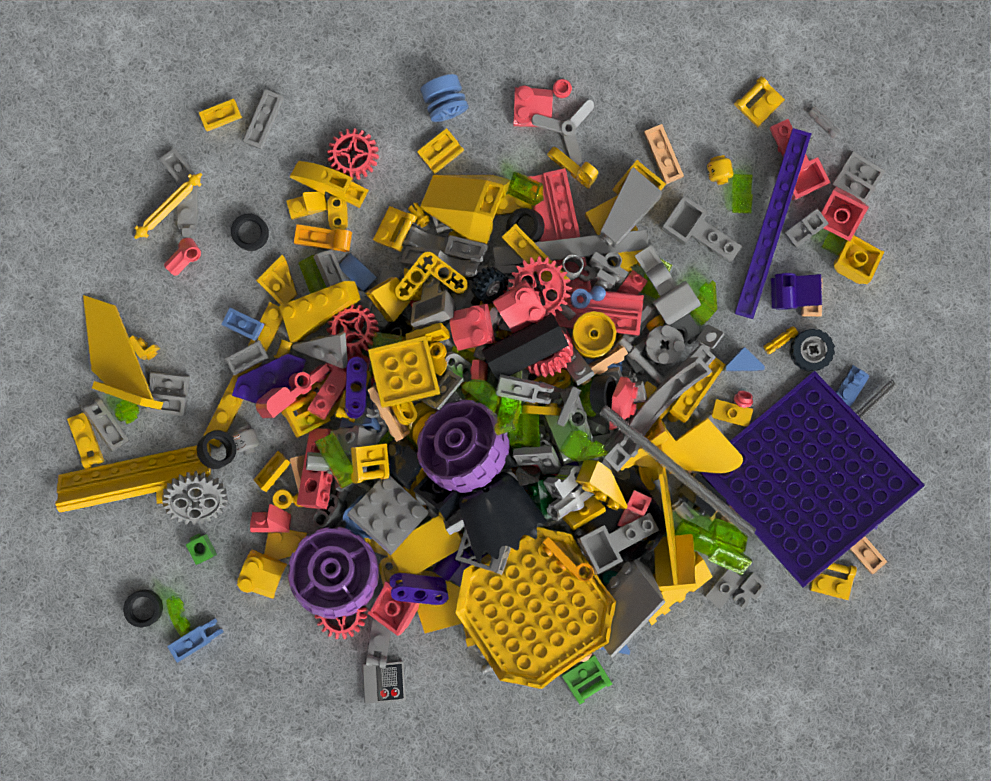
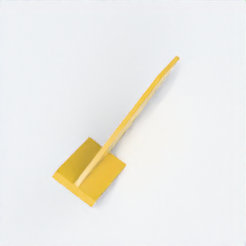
[83,295,164,410]
[654,445,697,591]

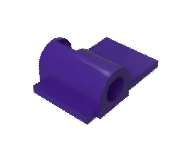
[771,273,822,310]
[431,549,477,586]

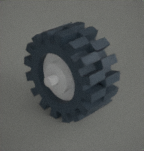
[471,266,508,304]

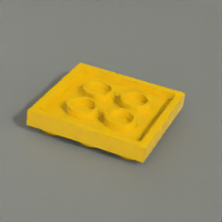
[368,336,440,408]

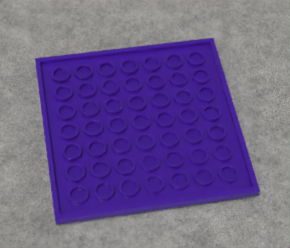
[700,371,925,588]

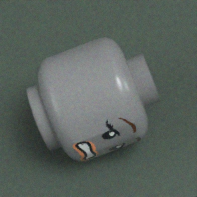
[231,426,259,455]

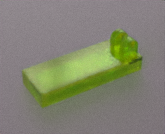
[494,397,522,435]
[315,432,353,489]

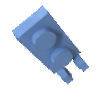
[167,618,223,663]

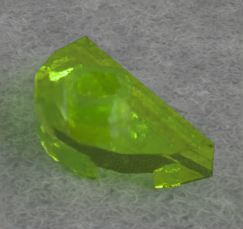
[462,379,498,411]

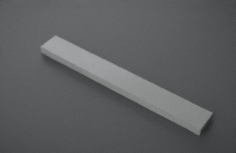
[493,230,648,266]

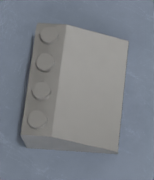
[603,560,666,657]

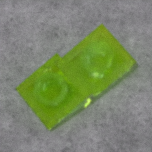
[732,174,753,213]
[166,595,191,637]

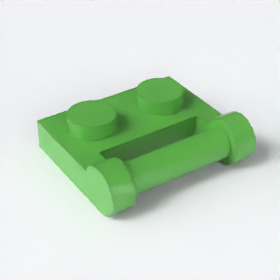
[562,654,613,705]

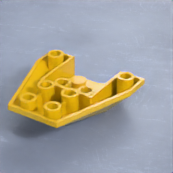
[420,175,511,244]

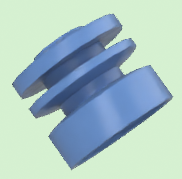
[420,74,469,122]

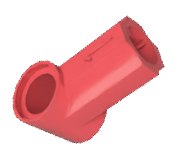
[164,238,201,276]

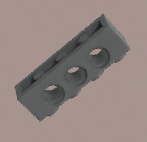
[624,313,701,375]

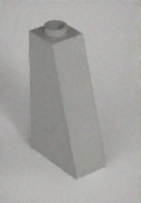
[600,167,663,248]

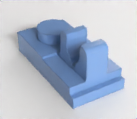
[221,308,265,341]
[836,365,869,407]

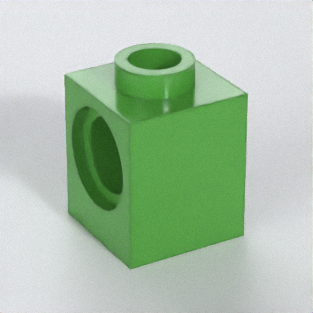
[186,533,217,565]

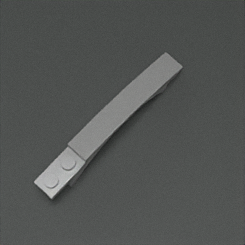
[603,344,716,472]

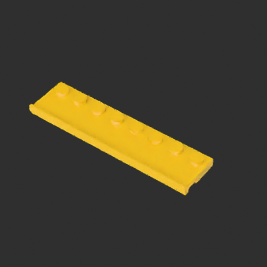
[55,443,211,512]

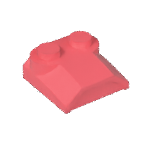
[514,86,553,127]
[492,280,547,333]
[450,304,496,351]
[609,377,638,430]
[368,581,419,636]

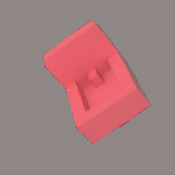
[617,270,648,294]

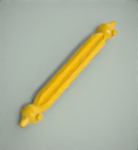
[134,173,202,239]

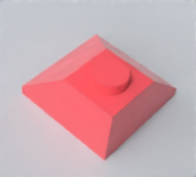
[821,187,869,241]

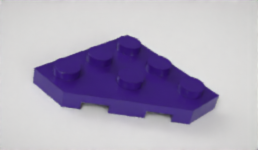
[232,353,306,403]

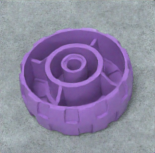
[417,400,509,493]
[288,527,379,619]

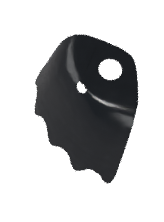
[579,468,666,561]
[459,472,549,564]

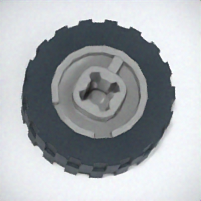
[790,329,835,372]

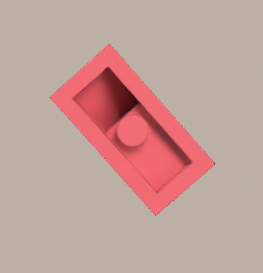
[250,504,291,532]

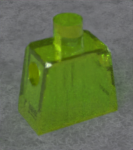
[503,413,540,449]

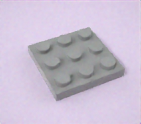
[347,476,429,555]

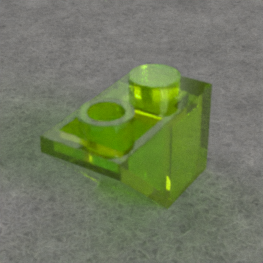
[689,280,717,325]
[559,429,608,462]

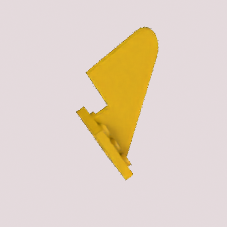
[621,417,743,473]
[416,570,476,647]

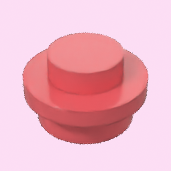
[553,79,572,98]
[734,391,753,408]

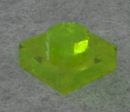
[821,231,847,256]

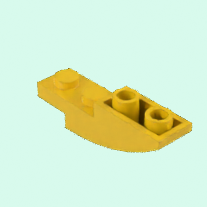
[290,161,369,208]

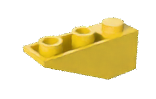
[576,460,628,510]

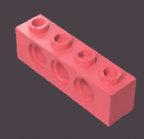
[297,429,333,509]

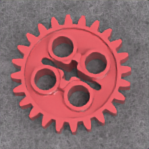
[508,256,571,317]

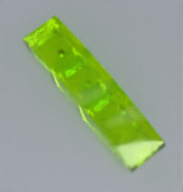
[675,518,752,575]

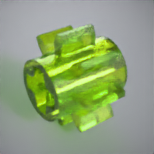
[114,400,139,424]

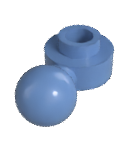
[570,286,606,309]

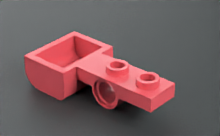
[769,119,830,201]
[307,351,372,420]
[256,364,330,418]

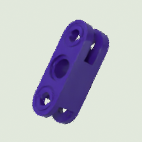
[345,357,367,419]
[389,573,449,605]

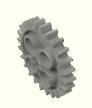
[162,471,227,525]

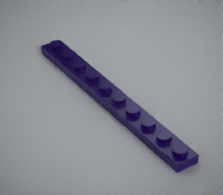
[734,128,812,319]

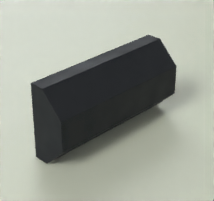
[482,314,569,382]

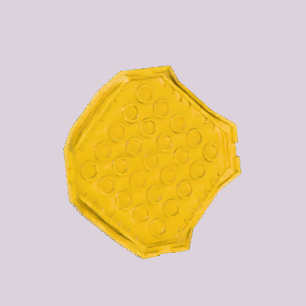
[455,527,616,689]

